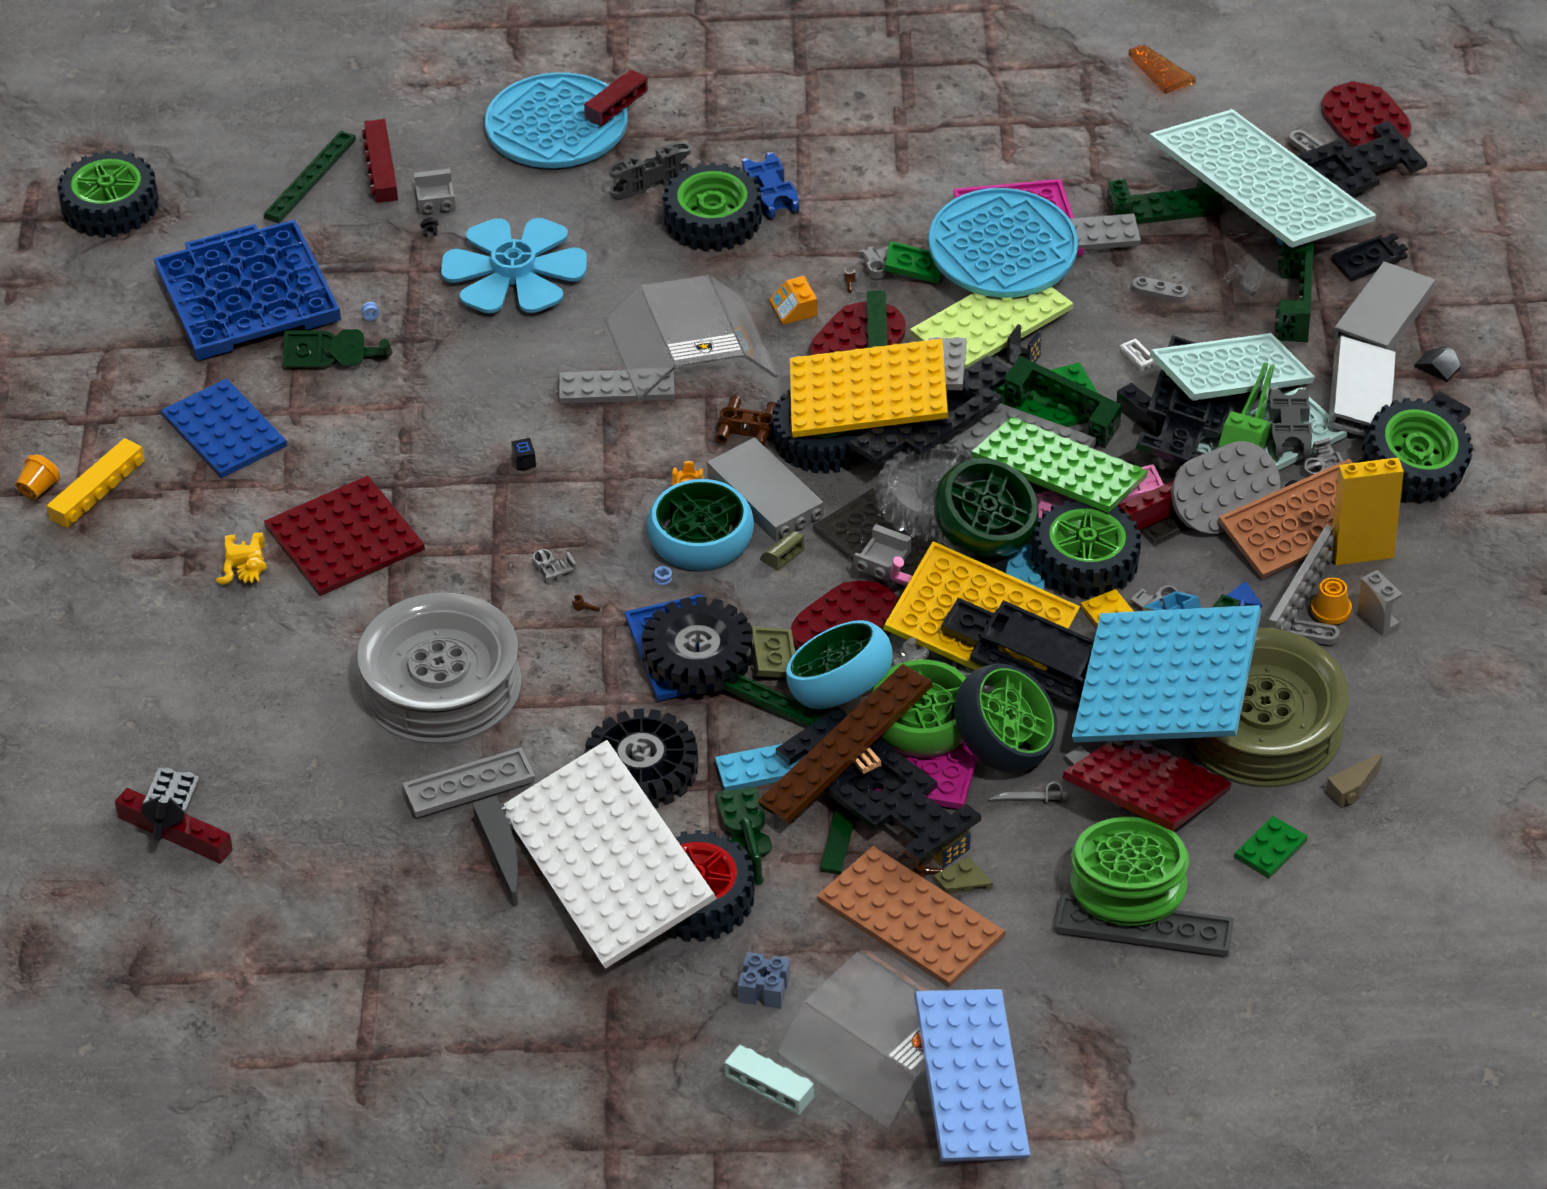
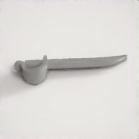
[989,782,1069,804]

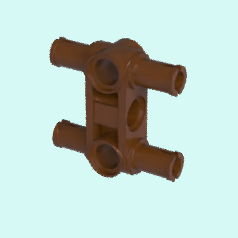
[715,396,776,447]

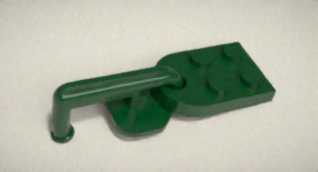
[283,329,393,369]
[715,786,772,885]

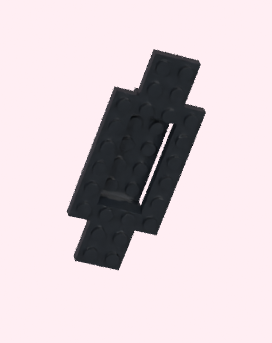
[850,355,1011,465]
[940,597,1094,709]

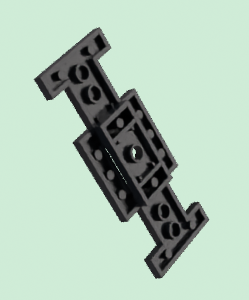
[1295,121,1427,196]
[1135,335,1234,465]
[776,707,981,864]

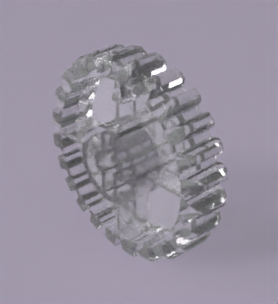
[875,444,973,543]

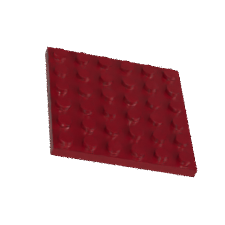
[264,476,425,596]
[1062,740,1232,831]

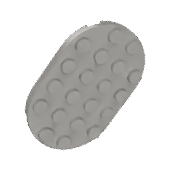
[1171,441,1280,535]

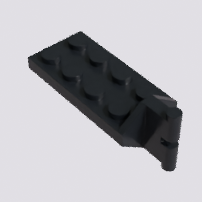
[141,767,199,841]

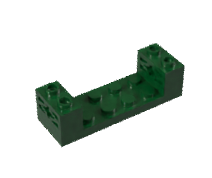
[1107,177,1223,224]
[1274,241,1314,342]
[1004,356,1121,448]

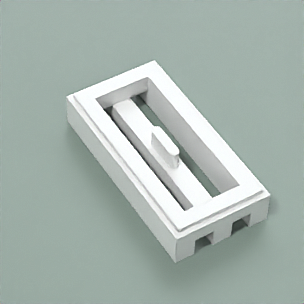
[1120,338,1157,372]

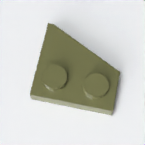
[934,857,993,894]

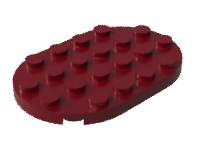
[1321,81,1411,148]
[810,301,906,355]
[791,580,899,650]

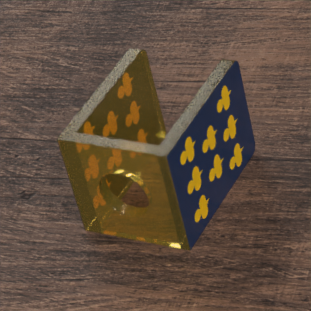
[929,830,971,868]

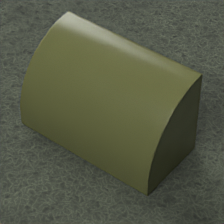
[760,531,805,571]

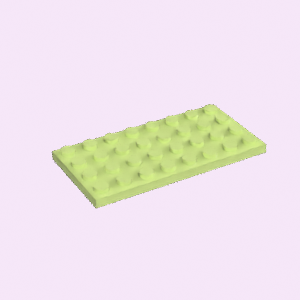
[910,287,1073,369]

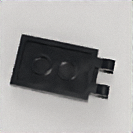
[1332,233,1408,282]

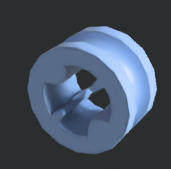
[361,302,379,321]
[654,566,672,585]

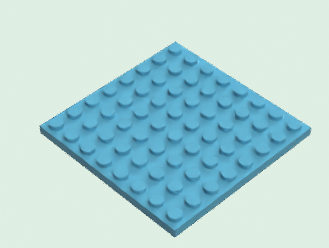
[1072,605,1261,742]

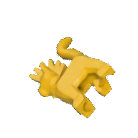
[216,532,267,585]

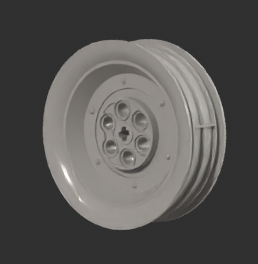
[357,593,521,744]

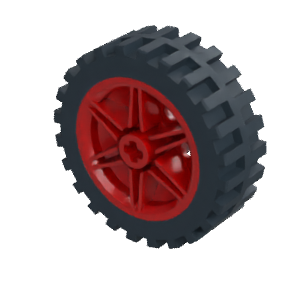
[662,830,755,942]

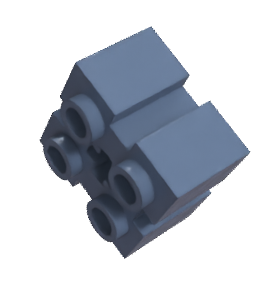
[738,952,791,1009]

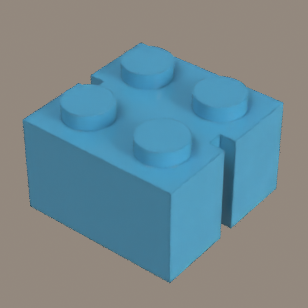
[1143,591,1201,611]

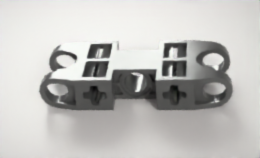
[609,142,692,199]
[1269,387,1312,458]

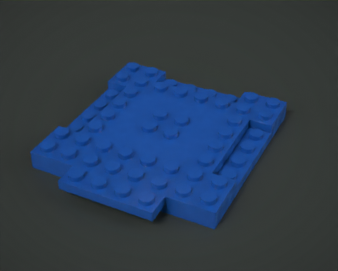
[154,219,341,360]

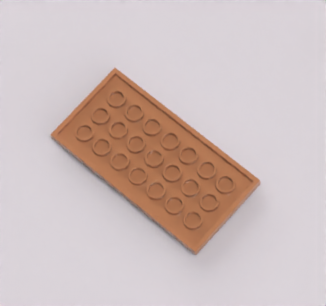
[1218,459,1353,579]
[817,846,1005,987]

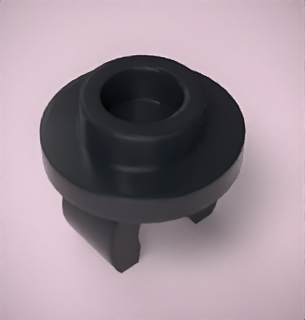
[420,217,439,237]

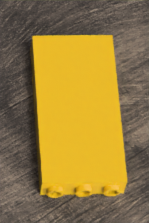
[1331,457,1404,566]

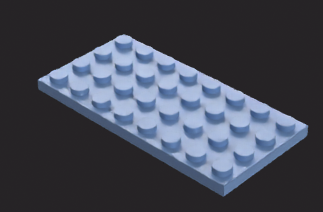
[914,989,1030,1162]

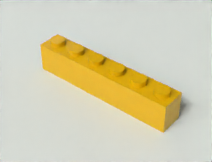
[46,438,145,528]

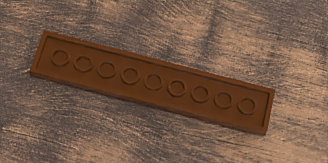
[758,664,933,824]

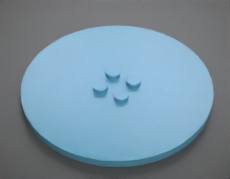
[485,73,628,168]
[928,188,1078,298]

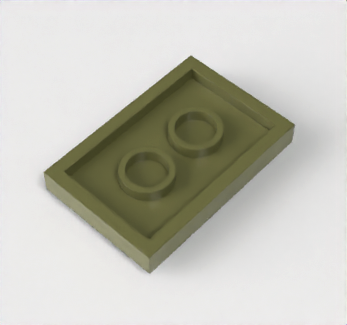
[752,626,795,678]

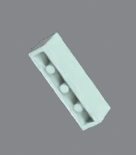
[724,1045,814,1115]

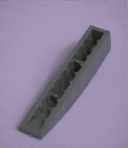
[472,796,519,907]

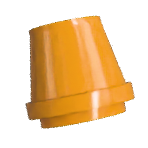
[15,455,60,500]
[1311,578,1352,625]

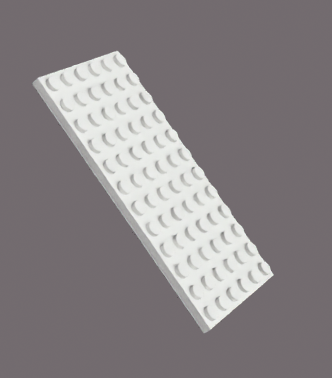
[504,740,717,969]

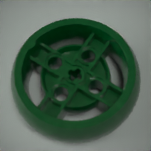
[933,458,1039,559]

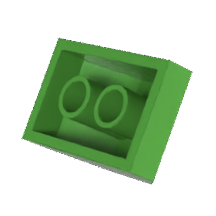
[1218,362,1275,449]

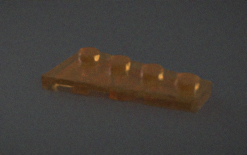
[1129,44,1196,94]

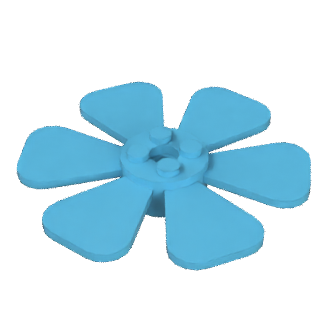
[441,218,587,313]

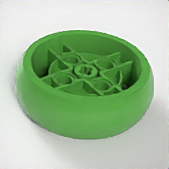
[869,660,966,758]

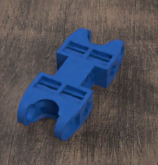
[742,152,799,219]

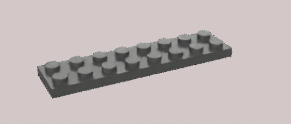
[1055,894,1234,957]

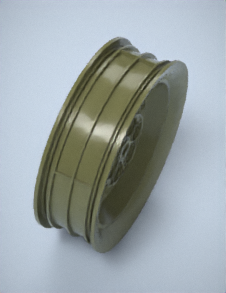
[1185,628,1349,787]

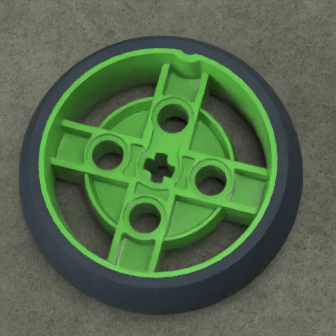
[954,664,1057,772]

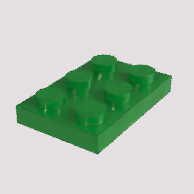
[884,241,941,284]
[1235,816,1308,879]

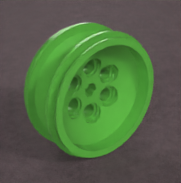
[1071,817,1189,925]

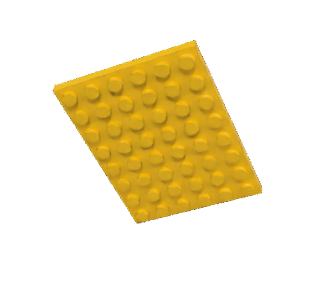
[790,339,948,438]
[884,541,1080,671]

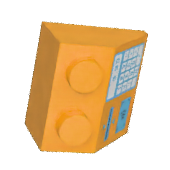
[769,276,818,325]

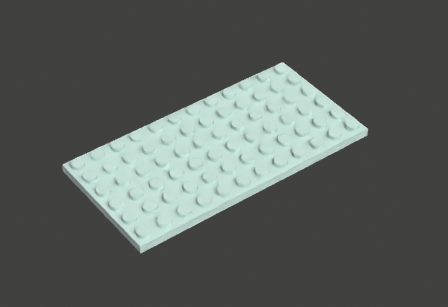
[1149,109,1376,247]

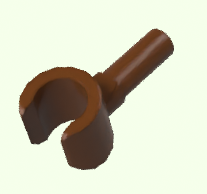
[844,269,856,293]
[572,594,601,611]
[913,862,944,877]

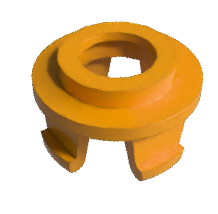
[672,461,704,486]

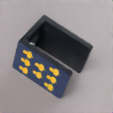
[1007,324,1041,365]

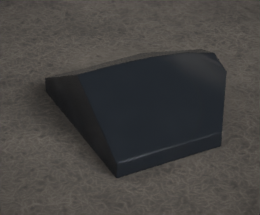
[1414,346,1461,382]

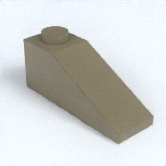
[1326,753,1382,808]

